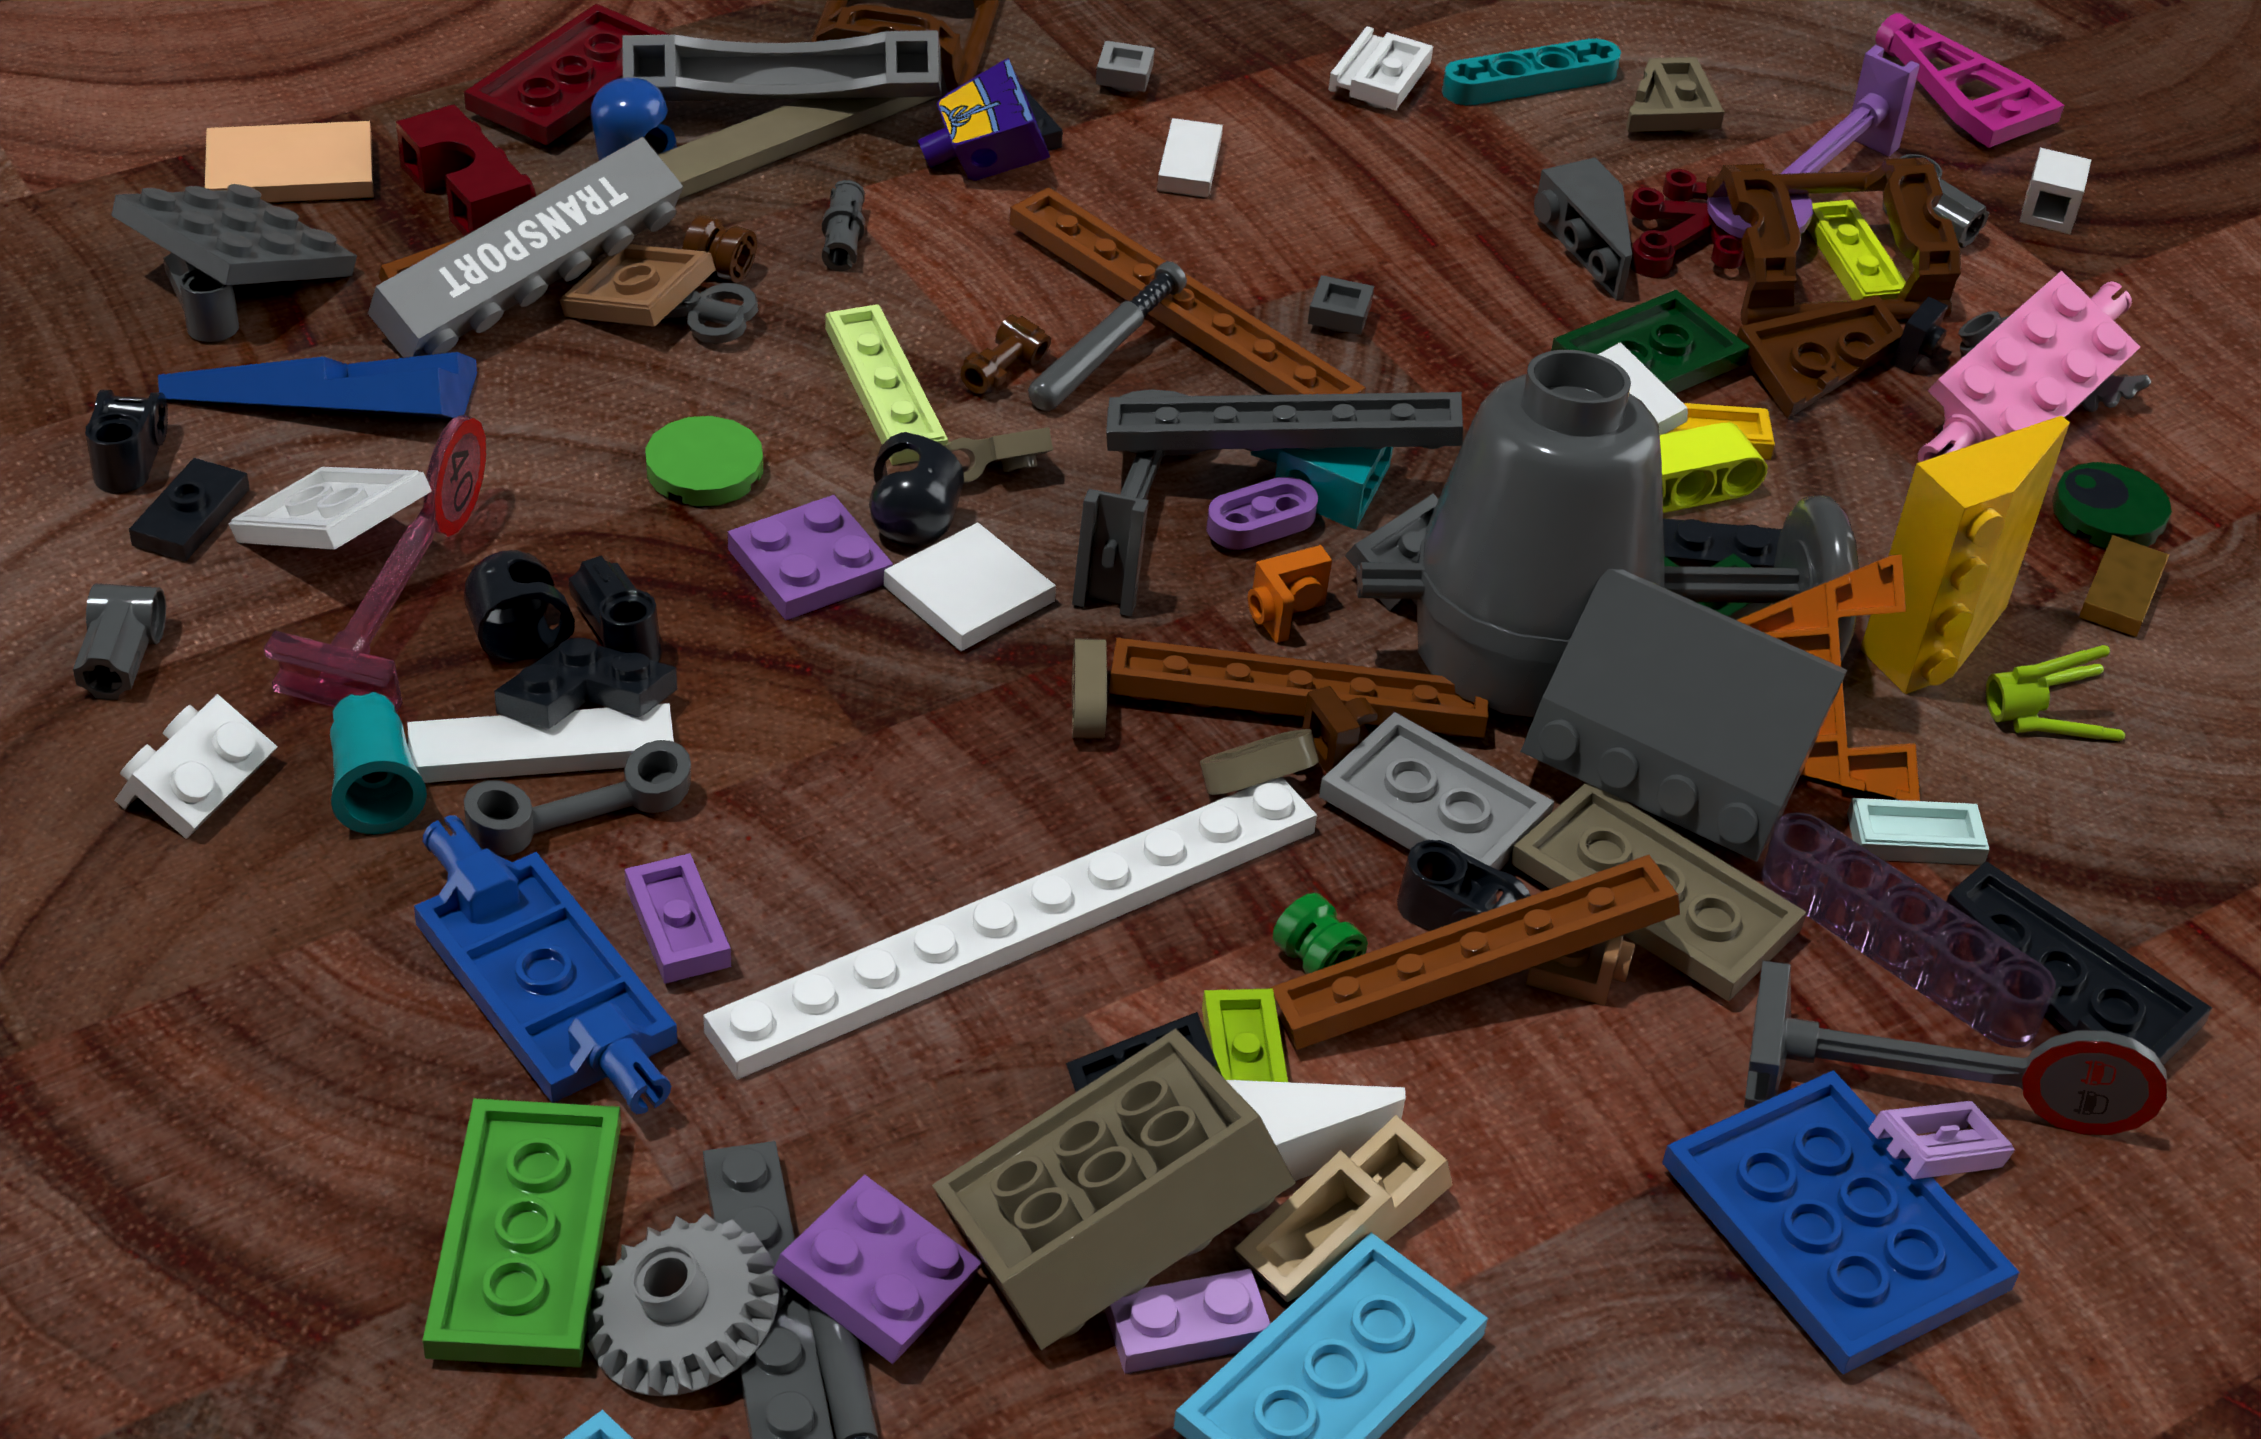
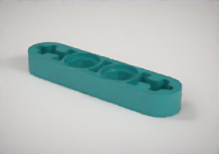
[1442,38,1621,106]

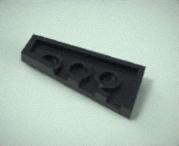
[1943,861,2212,1066]

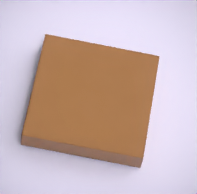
[560,244,716,327]

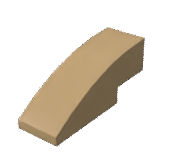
[1234,1115,1453,1302]

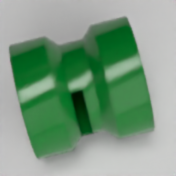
[1272,893,1368,974]

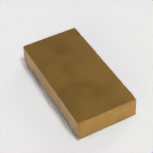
[2079,535,2170,637]

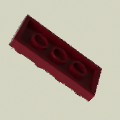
[464,4,670,145]

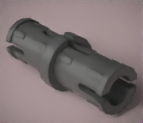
[822,180,865,271]

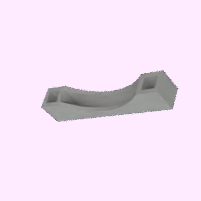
[622,30,941,101]

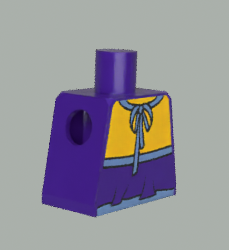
[918,58,1050,181]

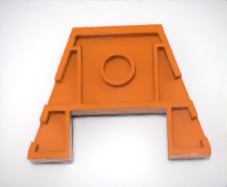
[1736,554,1920,801]

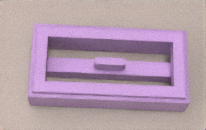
[1869,1101,2015,1180]

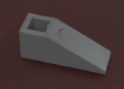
[1534,157,1632,300]

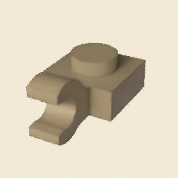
[944,427,1053,484]

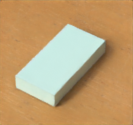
[1847,798,1989,865]

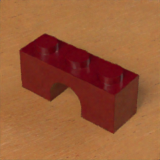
[396,104,536,236]

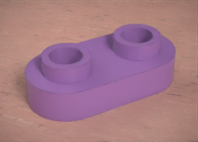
[1207,477,1318,550]

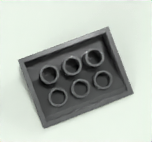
[1521,569,1847,862]

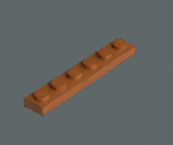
[1109,638,1488,738]
[1270,855,1680,1050]

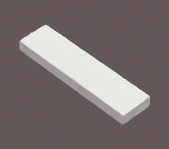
[408,703,674,783]

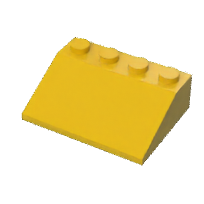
[1860,415,2070,694]

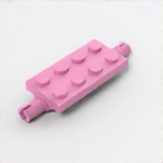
[1918,271,2140,462]

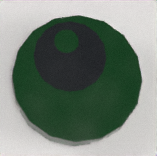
[2052,462,2172,549]

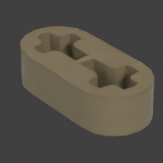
[1072,638,1107,739]
[1200,729,1319,795]

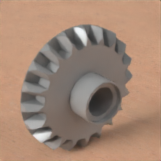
[587,1213,780,1396]

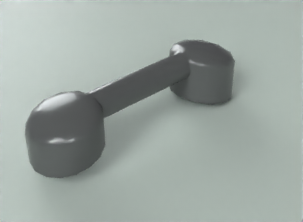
[464,740,691,856]

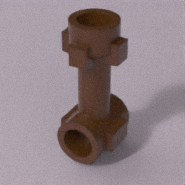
[960,314,1051,394]

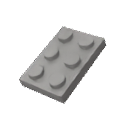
[1319,712,1554,871]

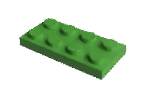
[423,1098,621,1367]

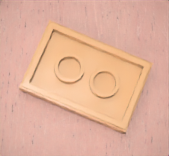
[205,121,374,203]

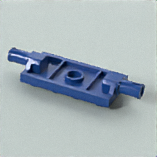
[414,815,677,1114]

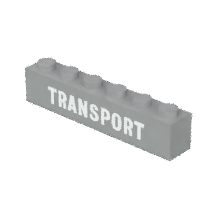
[368,137,684,358]

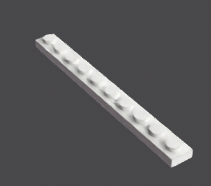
[703,777,1317,1080]

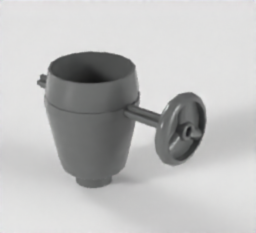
[1356,350,1859,717]

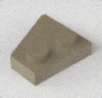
[1626,57,1724,133]

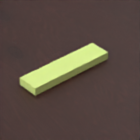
[825,304,948,465]

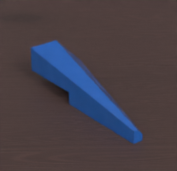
[158,352,477,421]

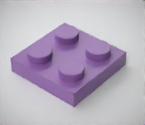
[728,495,893,620]
[772,1174,982,1364]

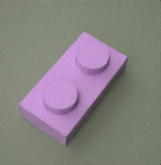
[1105,1269,1271,1374]

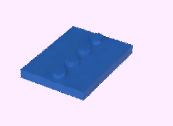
[1662,1070,2020,1375]

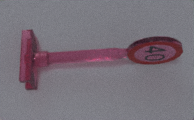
[263,415,486,713]

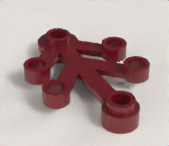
[1630,169,1744,278]

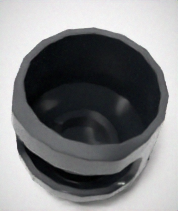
[869,432,965,546]
[464,550,575,663]

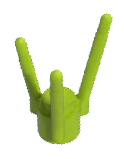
[1986,645,2125,741]

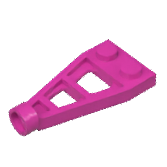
[1875,13,2064,148]

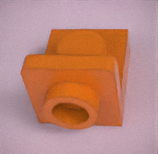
[1248,545,1332,643]

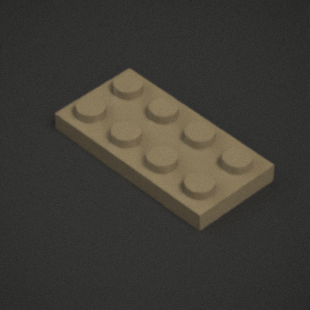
[1510,783,1807,1001]

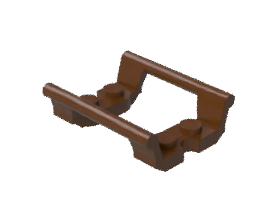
[811,0,1000,93]
[1706,158,1961,326]

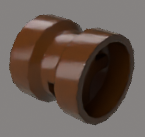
[682,214,757,283]

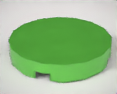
[645,416,763,507]

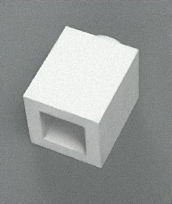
[2020,148,2091,234]

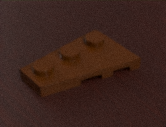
[1737,295,1903,419]

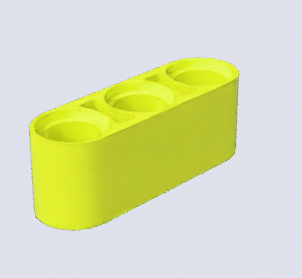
[1660,422,1768,513]

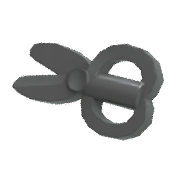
[665,283,758,344]

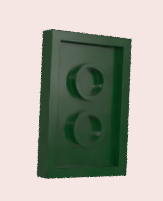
[1551,289,1750,394]

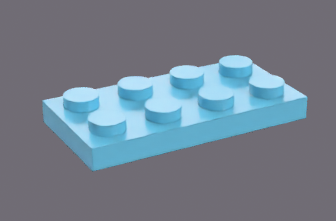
[1173,1232,1488,1439]

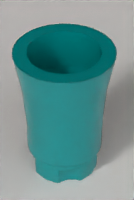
[330,692,427,834]

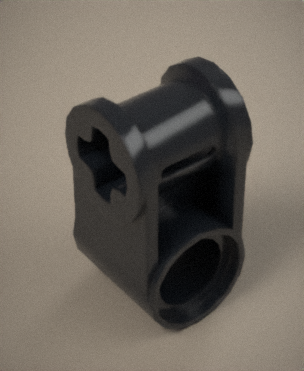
[85,390,168,493]
[1397,840,1531,931]

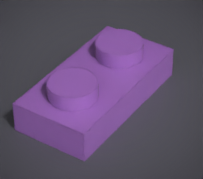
[625,853,731,984]

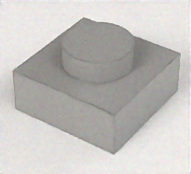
[1096,41,1155,92]

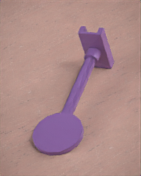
[1707,45,1920,239]

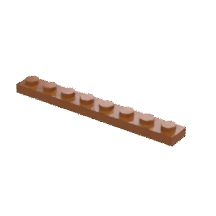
[1009,187,1366,395]

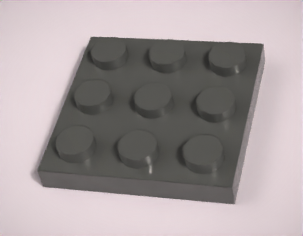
[111,184,357,285]

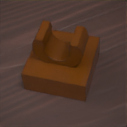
[1302,686,1378,773]

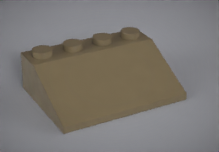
[932,1029,1296,1350]

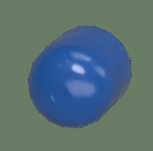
[591,77,677,161]

